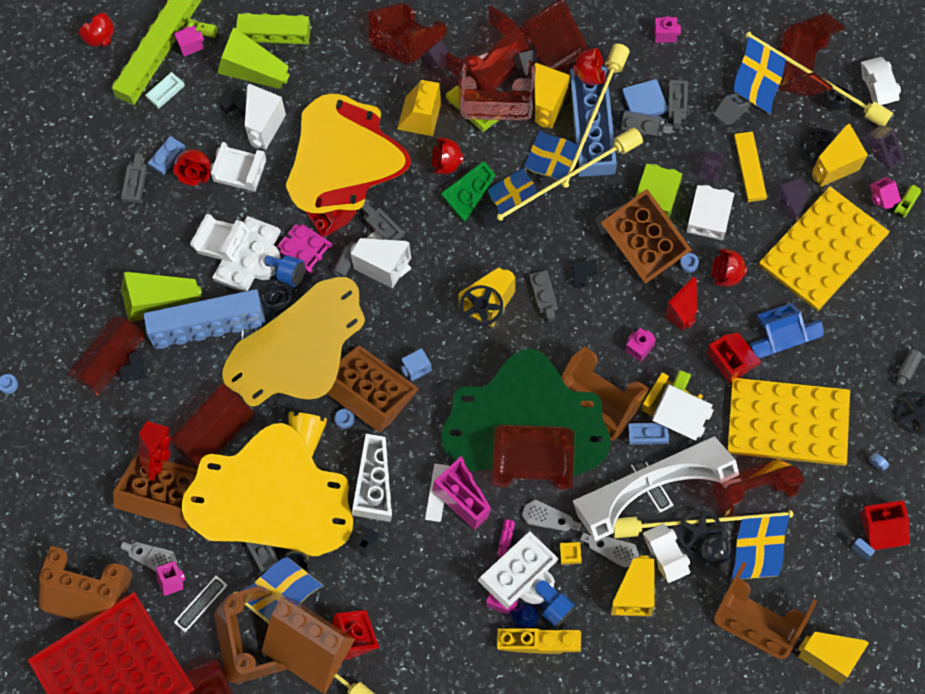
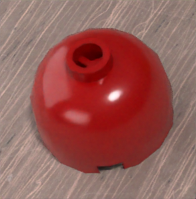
[78,13,114,47]
[573,48,605,85]
[432,137,463,175]
[173,149,211,186]
[712,248,747,287]

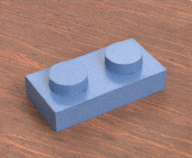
[148,136,185,175]
[628,423,669,445]

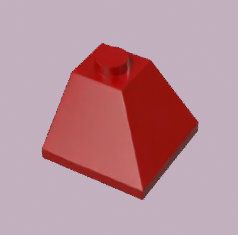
[665,276,697,331]
[332,610,379,660]

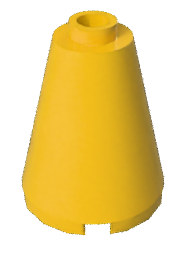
[288,412,327,457]

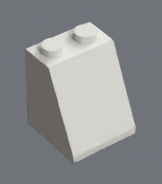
[245,84,286,150]
[350,238,411,288]

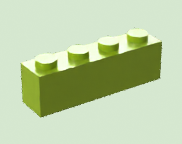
[236,13,311,44]

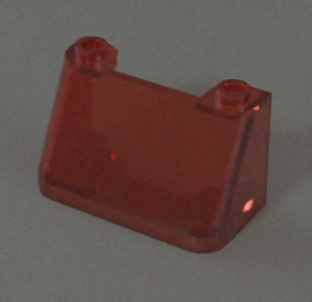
[520,0,588,75]
[369,3,447,65]
[493,425,574,490]
[712,460,805,517]

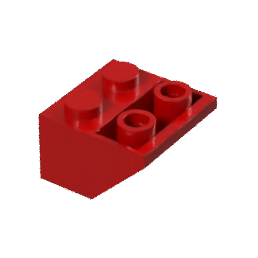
[305,198,357,237]
[707,332,761,383]
[139,421,171,481]
[860,500,910,551]

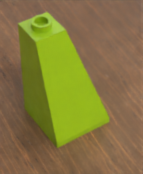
[217,27,290,89]
[121,272,202,323]

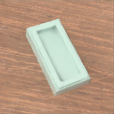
[145,72,185,109]

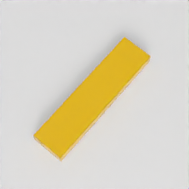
[734,132,767,202]

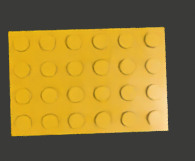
[758,187,889,312]
[727,378,850,466]

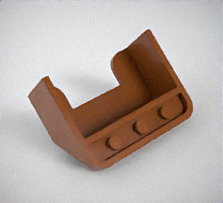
[561,346,649,441]
[38,546,133,623]

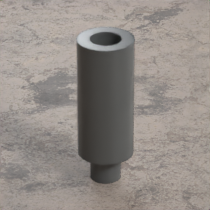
[333,241,355,277]
[896,349,923,387]

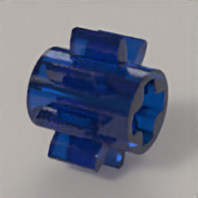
[513,604,538,629]

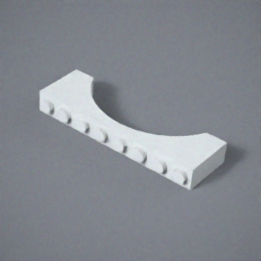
[573,436,739,541]

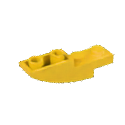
[497,629,581,654]

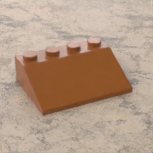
[601,189,692,284]
[326,345,419,433]
[113,452,202,529]
[261,596,355,693]

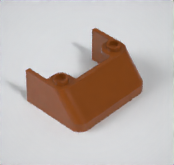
[714,562,817,659]
[214,586,287,684]

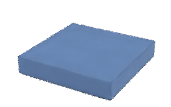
[622,79,668,116]

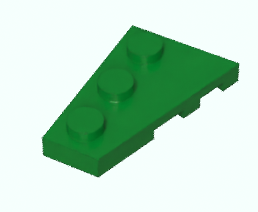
[441,161,495,223]

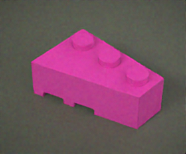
[432,456,491,530]

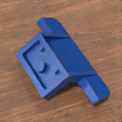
[750,303,824,358]

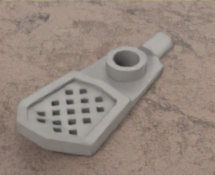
[522,500,582,532]
[580,533,639,569]
[121,542,177,572]

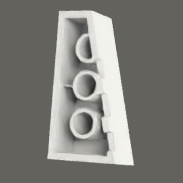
[352,434,392,522]

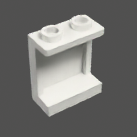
[210,142,266,192]
[687,185,734,240]
[190,214,250,262]
[651,384,713,440]

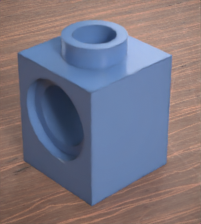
[401,348,432,381]

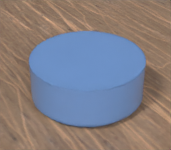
[679,253,699,273]
[0,374,18,394]
[334,409,354,429]
[869,453,889,471]

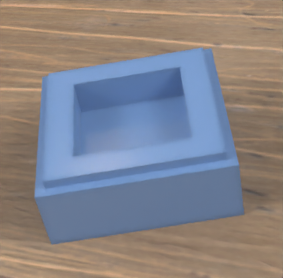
[851,538,875,561]

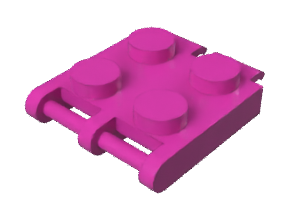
[277,224,332,273]

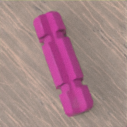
[497,519,515,558]

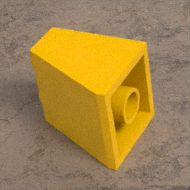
[534,63,570,129]
[397,80,441,136]
[812,124,868,187]
[458,268,515,327]
[611,556,654,616]
[798,632,869,685]

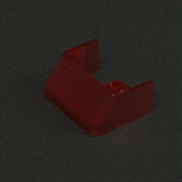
[446,5,529,95]
[778,13,845,96]
[458,58,536,121]

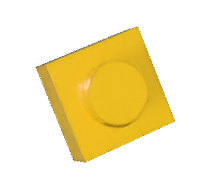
[560,542,581,565]

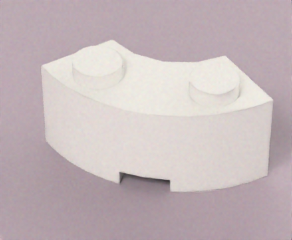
[861,57,901,105]
[643,523,690,583]

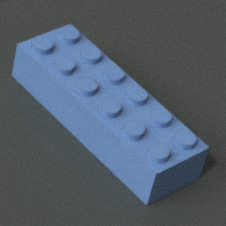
[569,67,617,177]
[144,289,266,349]

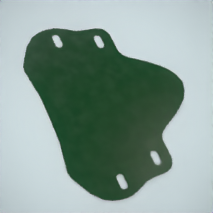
[442,348,610,476]

